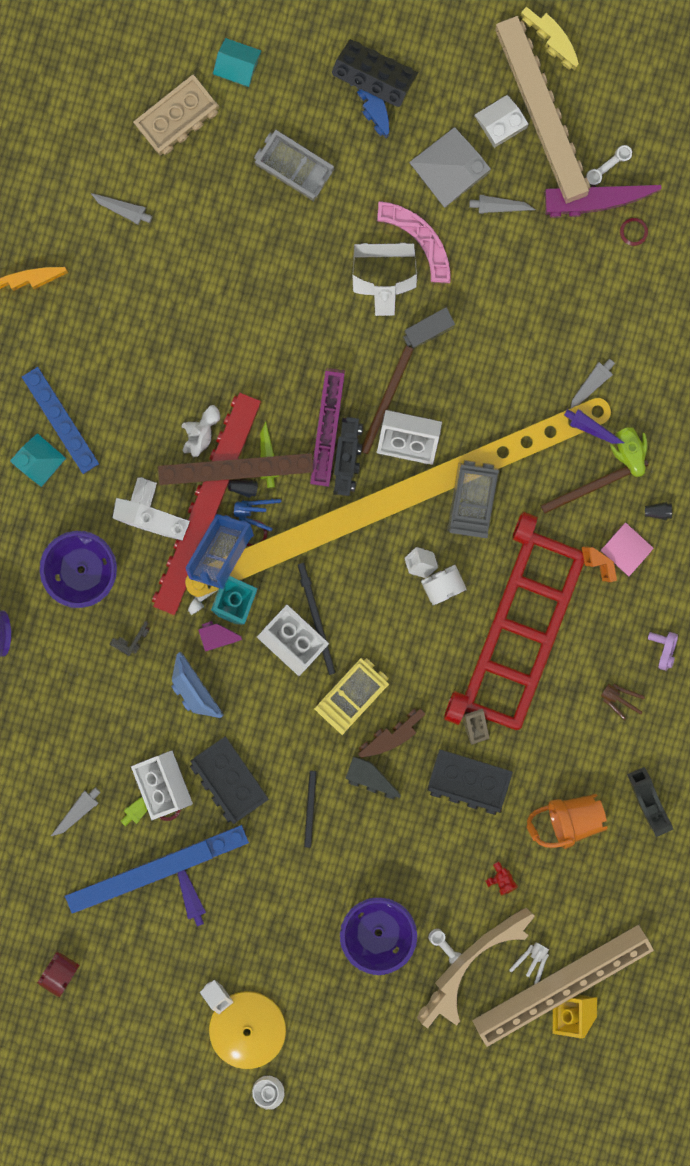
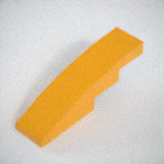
[0,267,68,291]

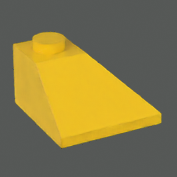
[553,995,597,1038]

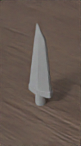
[91,193,153,225]
[469,195,536,214]
[570,359,615,409]
[51,787,101,836]

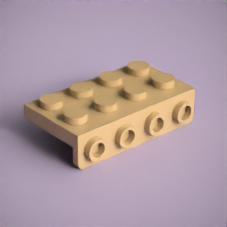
[133,74,220,156]

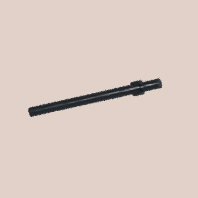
[297,563,336,675]

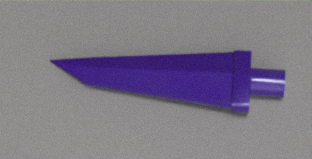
[564,409,624,444]
[178,870,206,926]

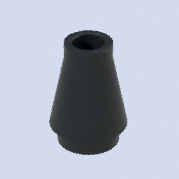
[228,479,258,498]
[645,502,672,521]

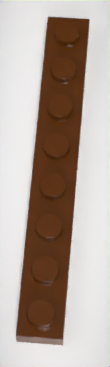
[158,453,313,485]

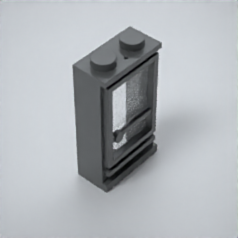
[447,460,499,538]

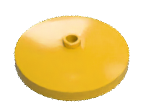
[209,991,286,1069]

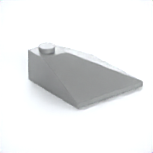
[409,127,491,208]

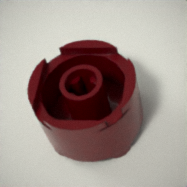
[37,951,80,998]

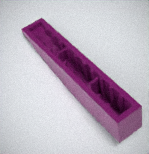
[545,185,662,218]
[310,368,345,487]

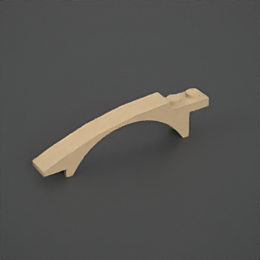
[417,908,535,1028]

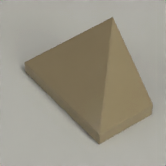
[462,709,489,745]

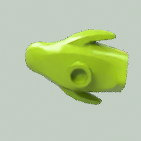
[610,427,648,477]

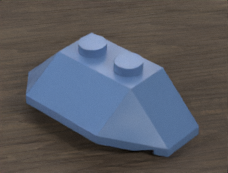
[171,652,224,718]

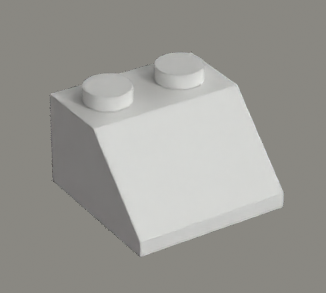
[474,95,528,148]

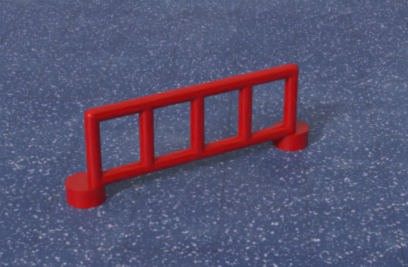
[444,511,584,730]

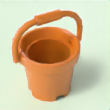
[526,794,607,849]

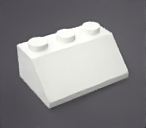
[377,410,442,465]
[257,605,329,676]
[131,751,193,820]

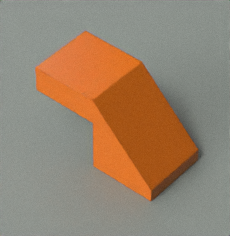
[582,546,617,582]

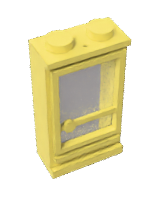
[314,658,389,735]

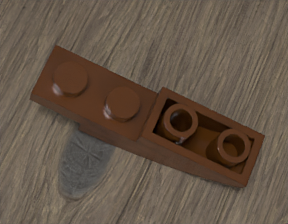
[358,708,426,757]

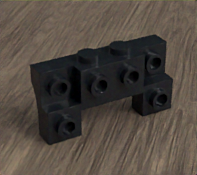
[333,417,363,496]

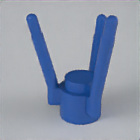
[234,499,281,531]

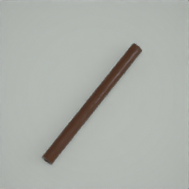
[362,346,414,455]
[540,458,649,514]

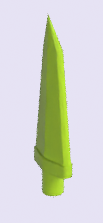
[260,421,279,488]
[121,797,148,826]

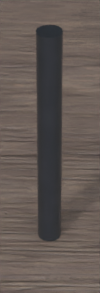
[304,770,317,848]

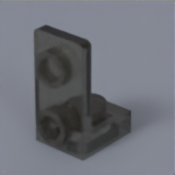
[109,621,151,656]

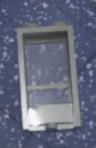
[254,130,334,202]

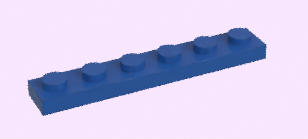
[22,367,99,474]

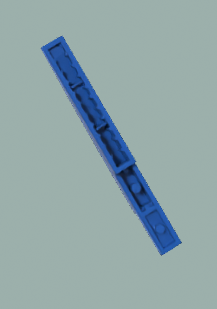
[65,825,249,914]

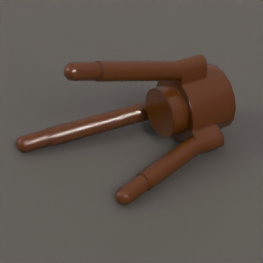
[601,683,645,720]

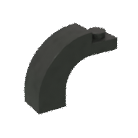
[627,767,674,837]

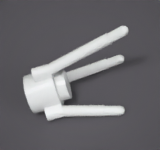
[509,942,549,985]

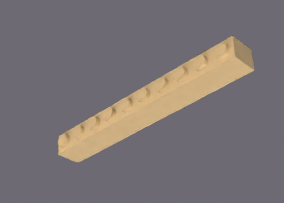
[495,16,590,204]
[472,925,654,1047]

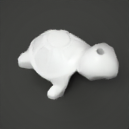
[182,405,220,457]

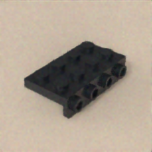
[332,39,419,107]
[190,736,269,824]
[427,749,513,815]

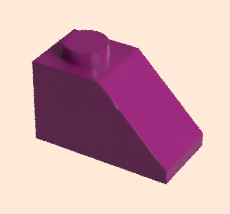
[199,621,243,652]

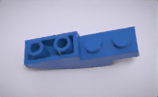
[350,84,389,138]

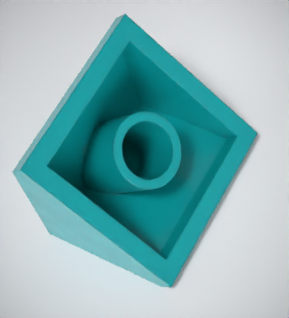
[213,38,262,87]

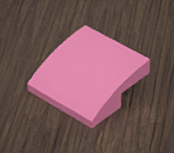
[600,522,654,576]

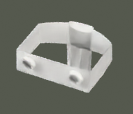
[353,243,417,316]
[113,477,190,540]

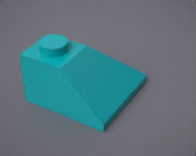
[10,433,67,487]
[211,576,257,624]

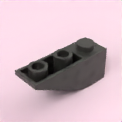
[346,756,401,800]

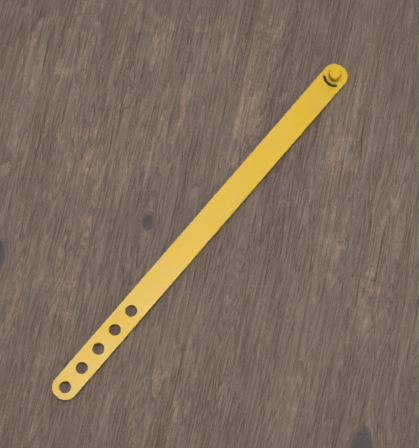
[185,398,611,597]

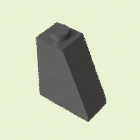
[403,307,455,349]

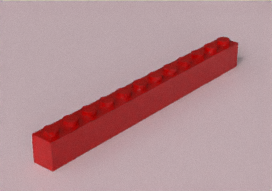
[152,393,262,615]

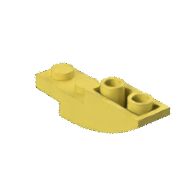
[520,7,579,71]

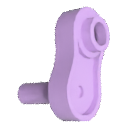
[648,632,678,671]

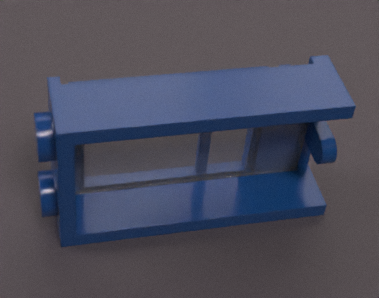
[186,514,254,589]

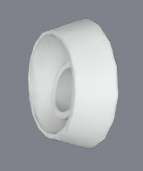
[252,1076,284,1110]

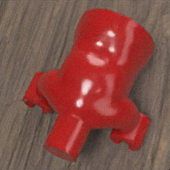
[485,861,518,896]

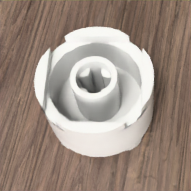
[421,565,466,605]

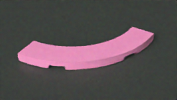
[377,202,450,283]

